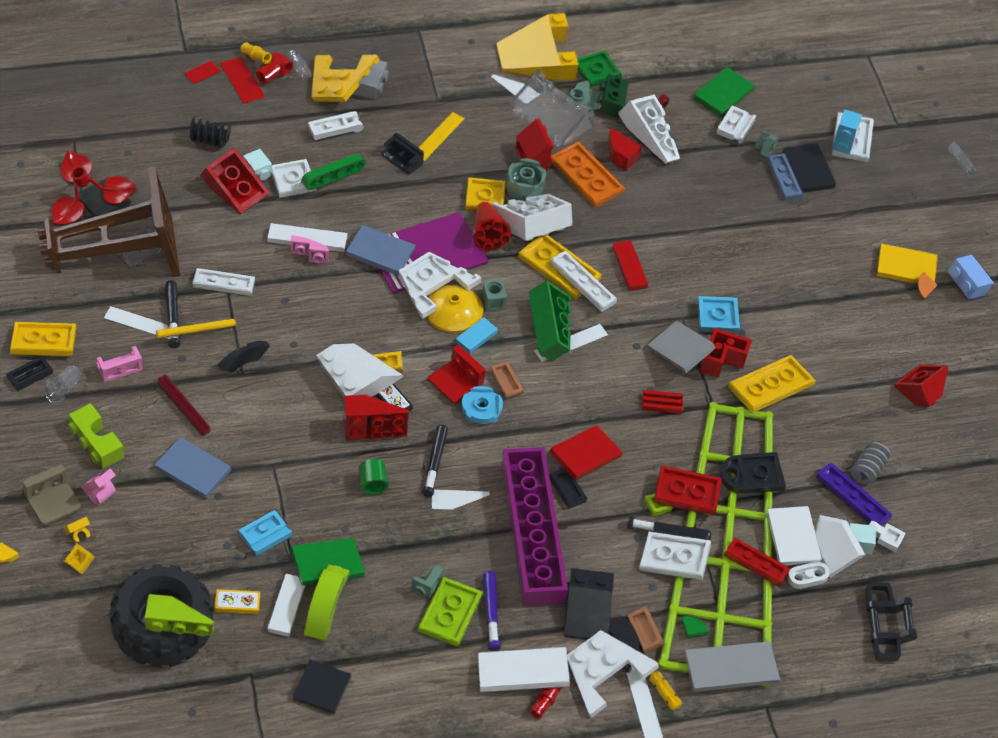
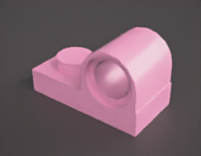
[81,469,116,505]

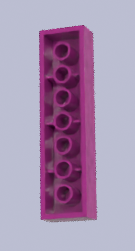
[501,447,568,606]

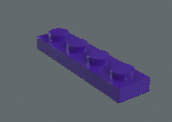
[816,462,893,526]

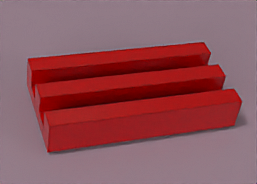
[642,390,683,414]

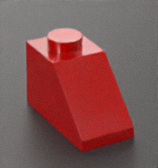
[607,128,642,171]

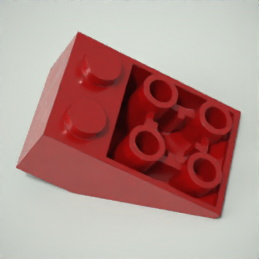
[343,395,409,440]

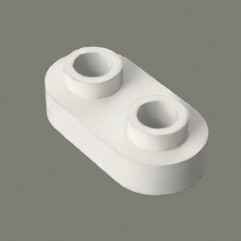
[787,562,830,589]

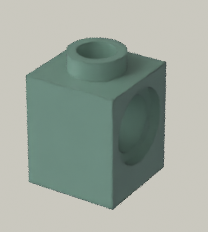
[481,279,507,312]

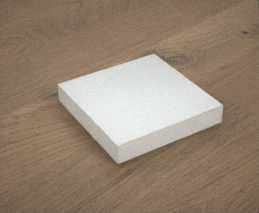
[272,159,316,198]

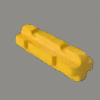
[649,671,682,711]

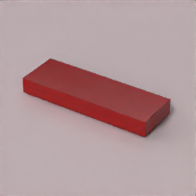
[612,240,648,291]
[724,538,790,587]

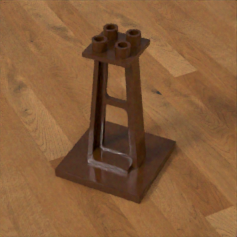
[37,167,181,277]

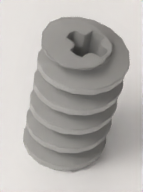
[850,441,891,485]

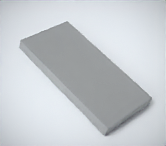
[684,641,780,692]

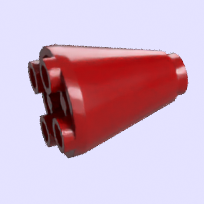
[472,202,511,252]

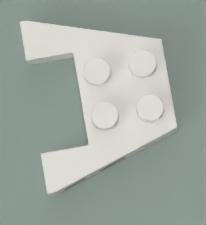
[399,252,481,319]
[567,630,659,718]

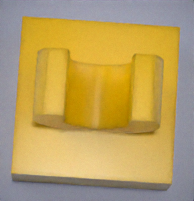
[63,517,90,543]

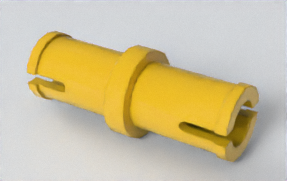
[240,43,272,64]

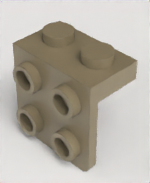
[23,464,81,526]

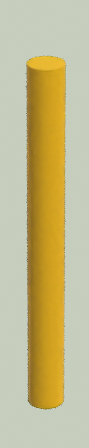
[156,319,236,338]

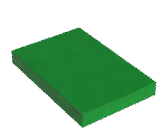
[693,67,755,117]
[291,538,365,586]

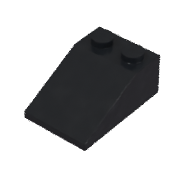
[564,568,614,640]

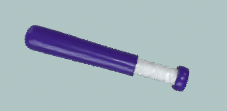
[483,571,501,651]

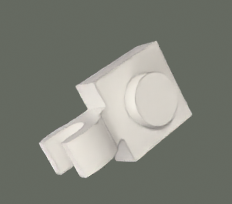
[869,521,906,552]

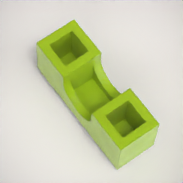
[68,403,125,469]

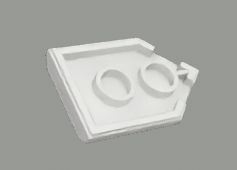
[815,515,865,578]

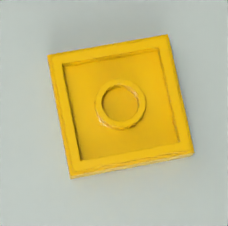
[465,177,506,211]

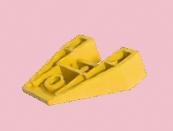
[496,13,578,81]

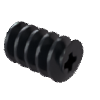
[189,117,231,148]

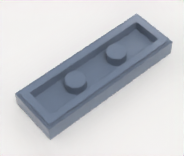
[766,153,803,201]

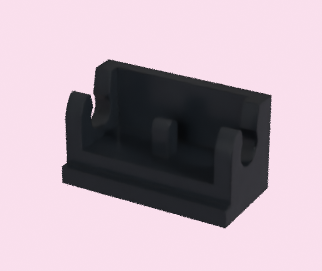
[382,132,424,175]

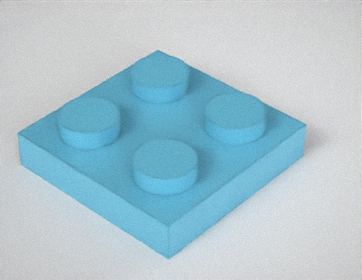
[697,296,740,333]

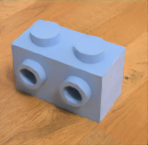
[947,255,994,299]

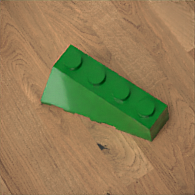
[528,280,571,361]

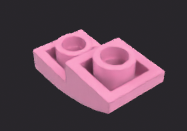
[290,235,329,264]

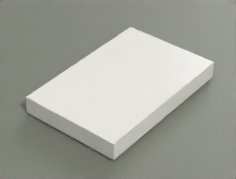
[832,112,874,162]
[767,506,822,566]
[639,532,711,580]

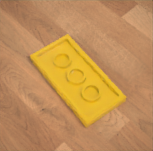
[518,235,602,300]
[728,355,816,413]

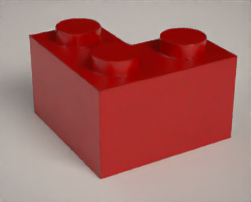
[700,328,752,378]

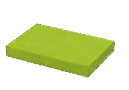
[418,577,483,647]

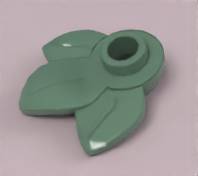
[568,81,600,111]

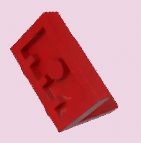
[428,344,486,404]

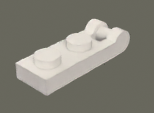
[308,112,364,140]

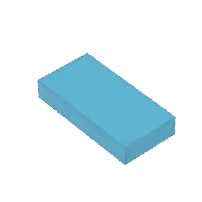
[455,318,498,354]

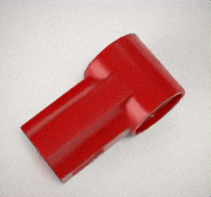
[256,52,293,84]

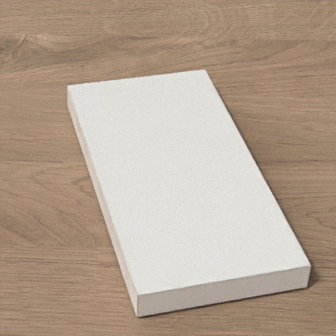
[478,647,570,692]

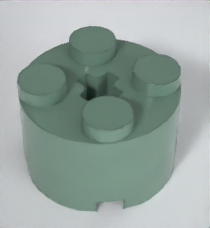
[506,159,546,201]

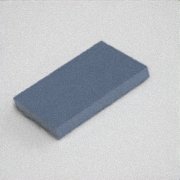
[346,225,415,276]
[155,437,231,499]

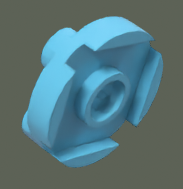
[462,386,503,424]

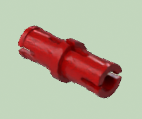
[529,687,564,719]

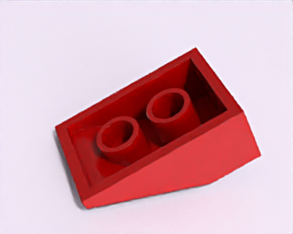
[200,148,270,214]

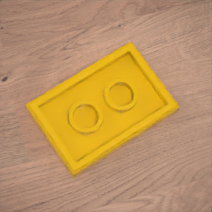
[877,243,937,284]
[10,322,77,356]

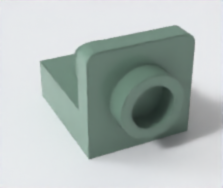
[755,131,779,157]
[412,565,444,599]

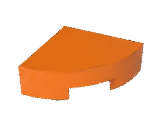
[918,272,937,300]

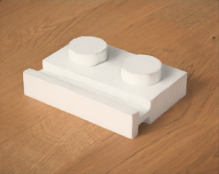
[717,106,756,144]

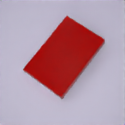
[549,425,623,480]
[654,465,722,516]

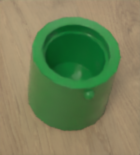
[358,459,390,495]

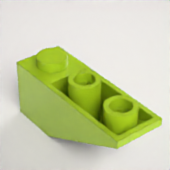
[145,594,214,636]

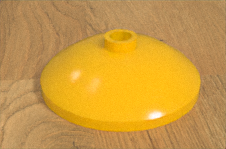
[426,285,484,333]

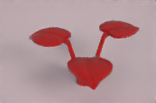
[52,150,136,225]

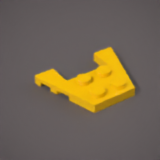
[311,55,380,102]

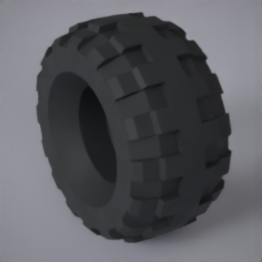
[110,564,213,668]

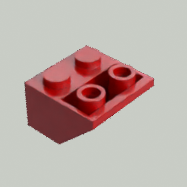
[515,118,554,171]

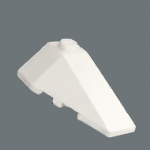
[618,95,680,164]

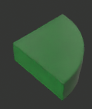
[681,616,709,639]

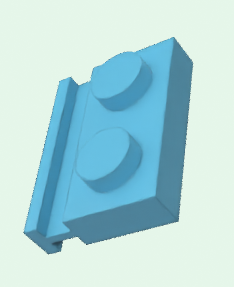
[239,510,292,556]

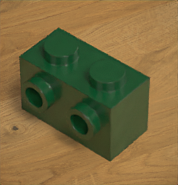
[597,74,629,118]

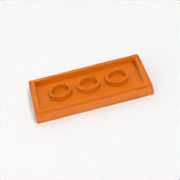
[551,142,625,208]

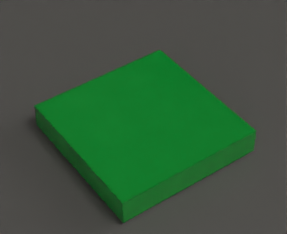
[577,50,622,88]

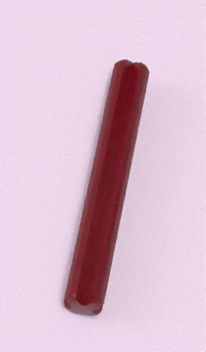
[158,375,211,436]

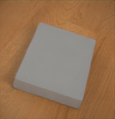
[648,320,715,373]

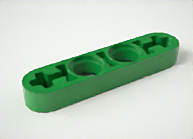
[301,154,366,190]

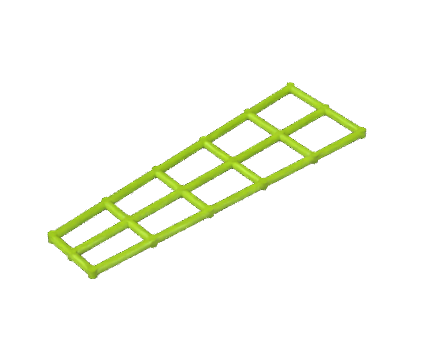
[658,402,773,688]

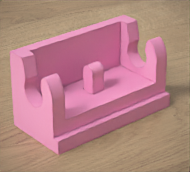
[96,346,143,382]

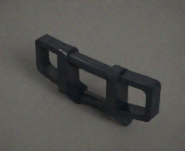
[865,582,918,661]

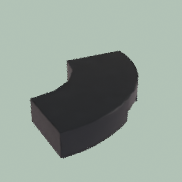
[217,341,270,373]
[609,616,639,673]

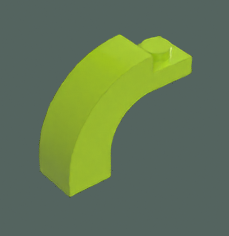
[304,565,350,641]

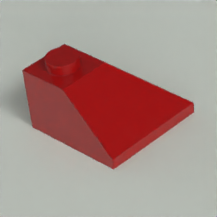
[894,365,948,407]

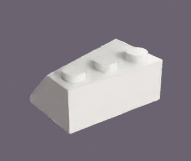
[491,194,572,241]
[316,344,403,398]

